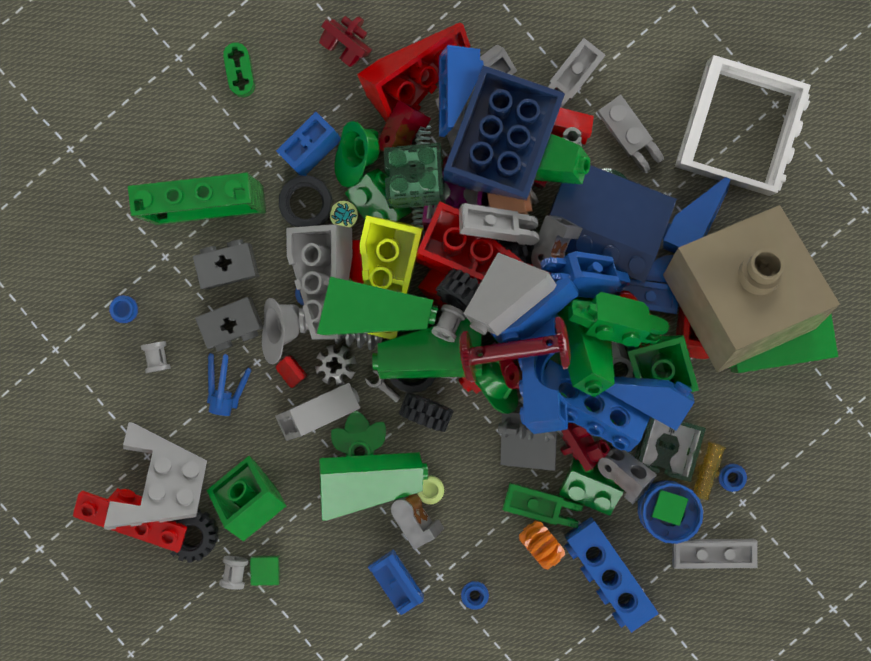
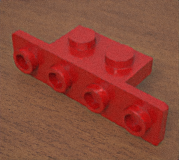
[73,488,187,552]

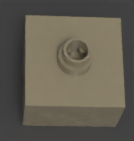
[663,205,840,373]

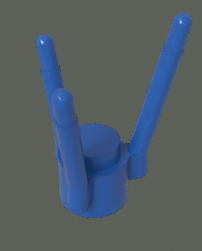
[207,353,251,416]

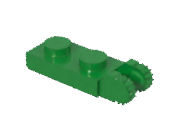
[502,482,584,528]

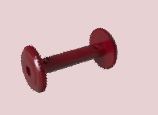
[459,317,571,383]

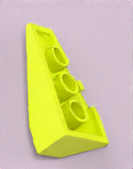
[360,216,424,339]

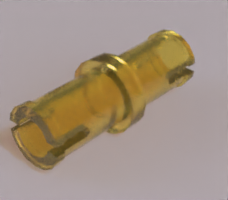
[693,442,726,500]

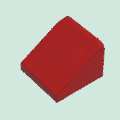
[275,355,307,388]

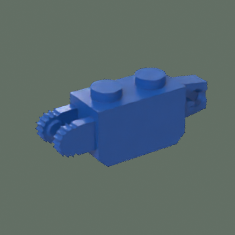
[540,251,631,299]

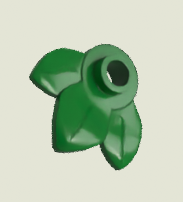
[331,410,386,457]

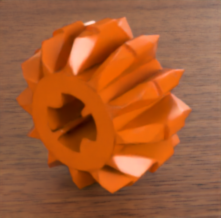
[519,521,565,570]

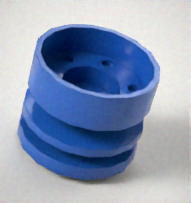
[637,480,703,544]

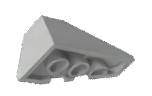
[286,224,352,340]

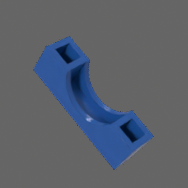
[518,314,568,434]

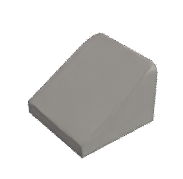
[480,45,517,75]

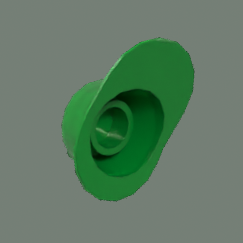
[334,121,380,188]
[475,361,518,414]

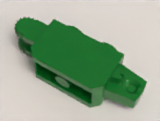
[567,292,670,347]

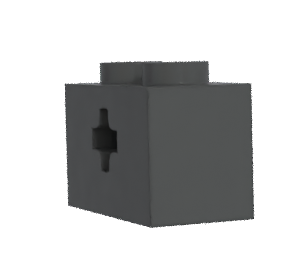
[193,239,260,290]
[195,297,263,352]

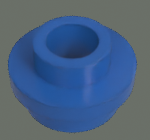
[718,464,747,492]
[461,581,489,610]

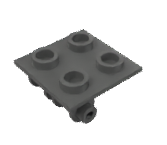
[498,412,557,471]

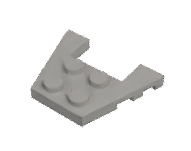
[104,422,207,530]

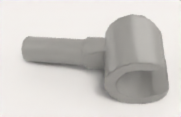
[365,371,401,402]

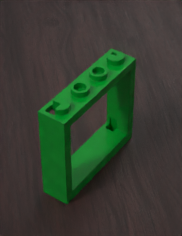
[128,173,266,225]

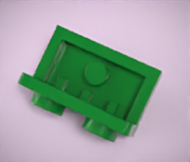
[345,169,412,222]
[559,457,624,516]

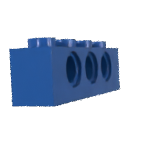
[543,360,650,452]
[564,517,659,633]

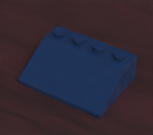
[444,65,565,200]
[548,165,677,283]

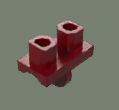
[319,16,373,67]
[560,422,610,471]

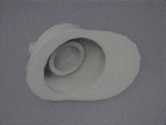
[262,298,300,364]

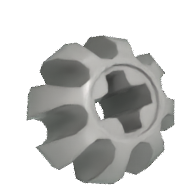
[315,344,357,386]

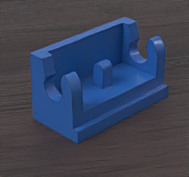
[276,112,341,176]
[368,549,424,615]

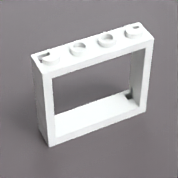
[675,55,811,196]

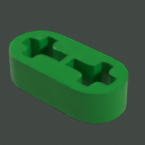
[223,42,255,97]

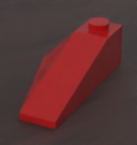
[415,201,524,284]

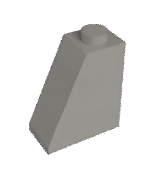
[464,253,557,336]
[275,383,360,441]

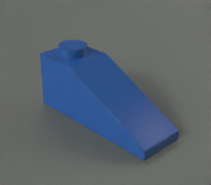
[439,45,484,137]
[663,177,731,253]
[491,277,579,343]
[605,376,695,431]

